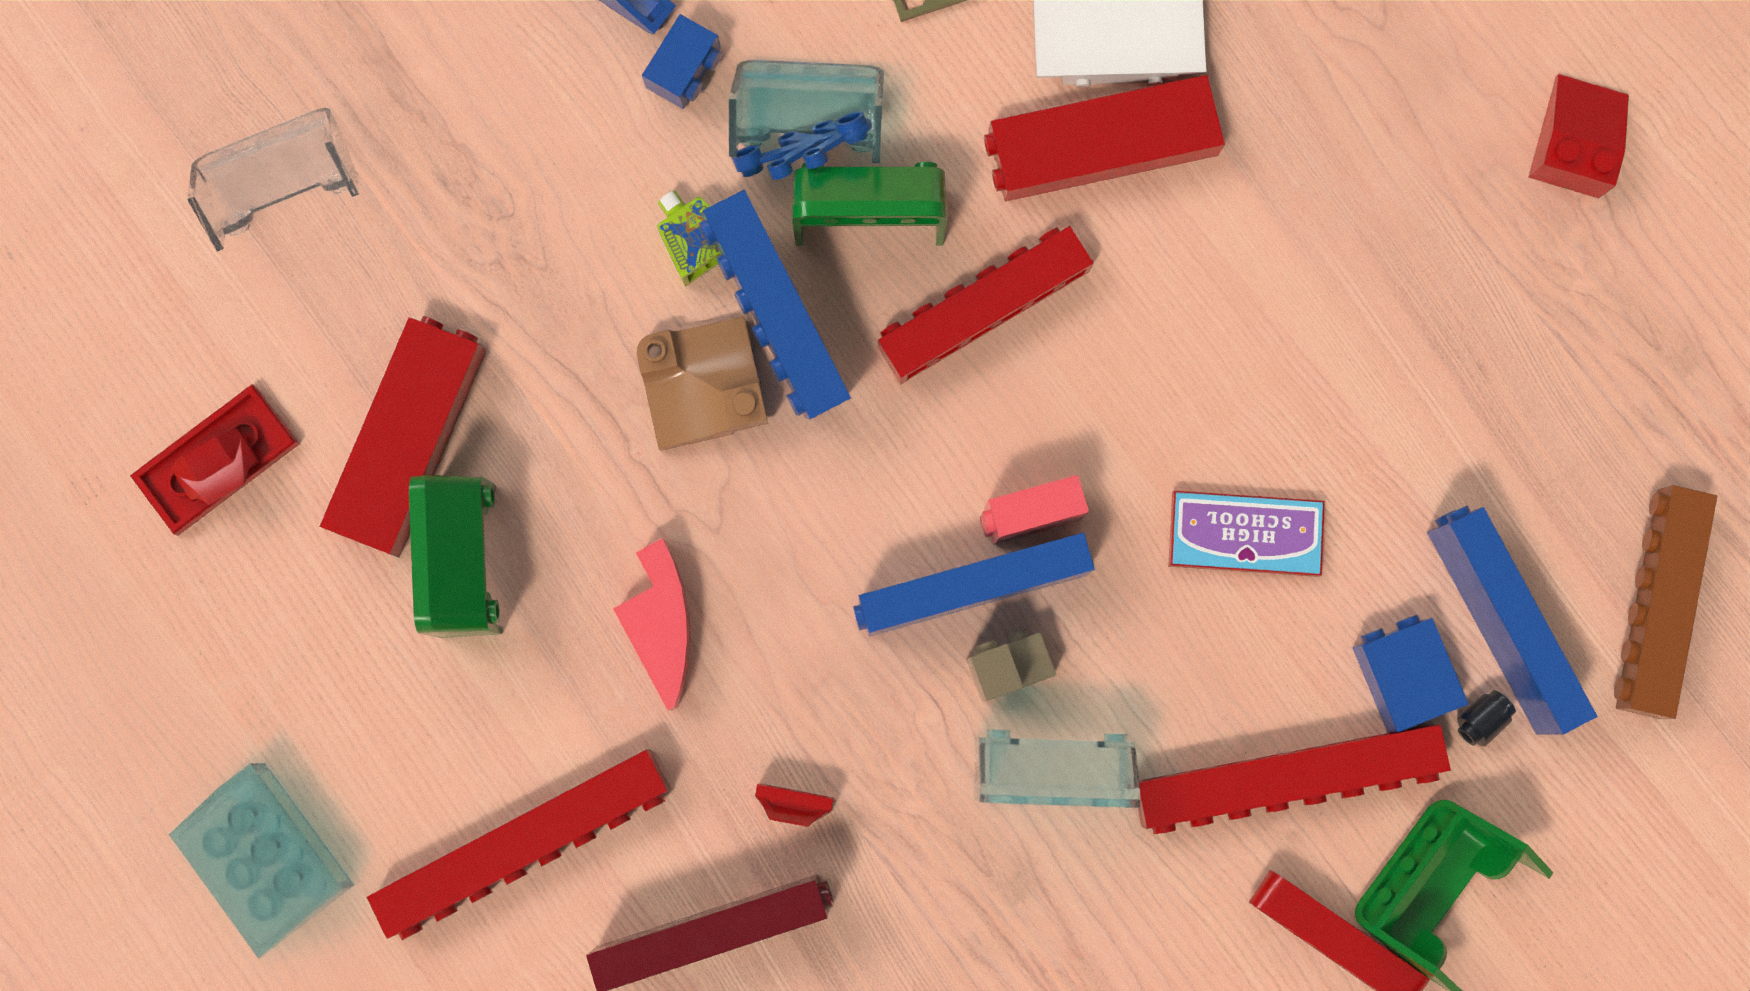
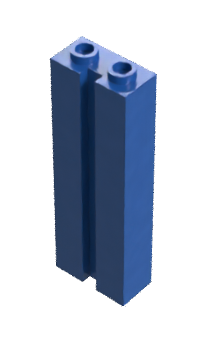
[1427,505,1598,735]
[853,533,1095,637]

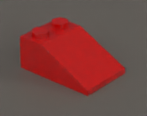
[1528,74,1629,198]

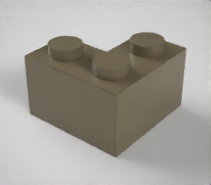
[967,628,1057,702]

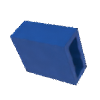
[1352,615,1469,732]

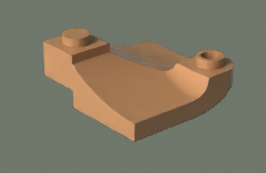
[637,316,769,451]

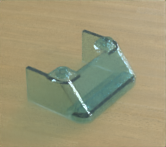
[729,60,884,164]
[974,730,1140,808]

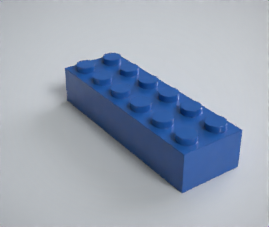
[699,189,851,419]

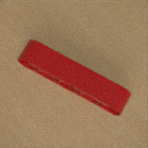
[1249,870,1430,991]

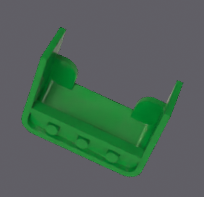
[792,162,947,246]
[409,475,502,638]
[1355,800,1553,991]

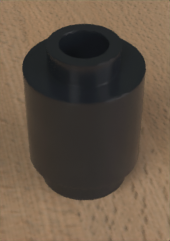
[1457,690,1516,747]

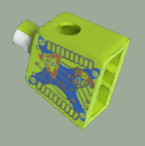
[657,191,721,287]

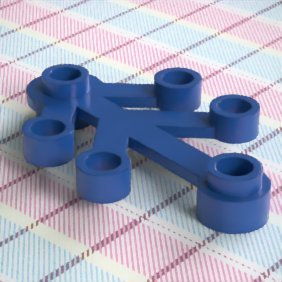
[731,111,872,180]

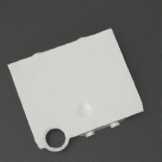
[1033,0,1206,87]

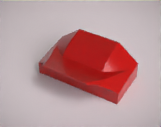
[171,428,261,505]
[755,783,834,827]

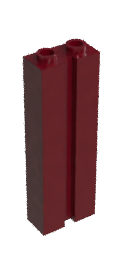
[586,874,834,991]

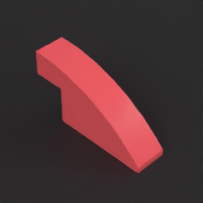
[613,538,691,711]

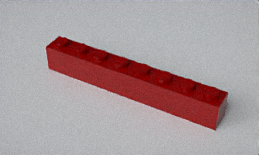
[1133,725,1451,834]
[366,749,671,940]

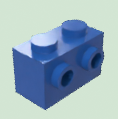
[641,14,722,109]

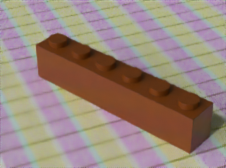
[1614,485,1718,719]

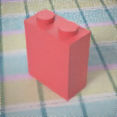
[980,475,1089,545]

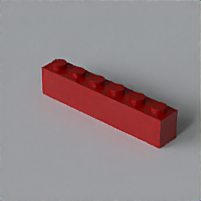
[877,226,1094,385]

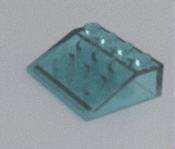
[169,763,354,958]

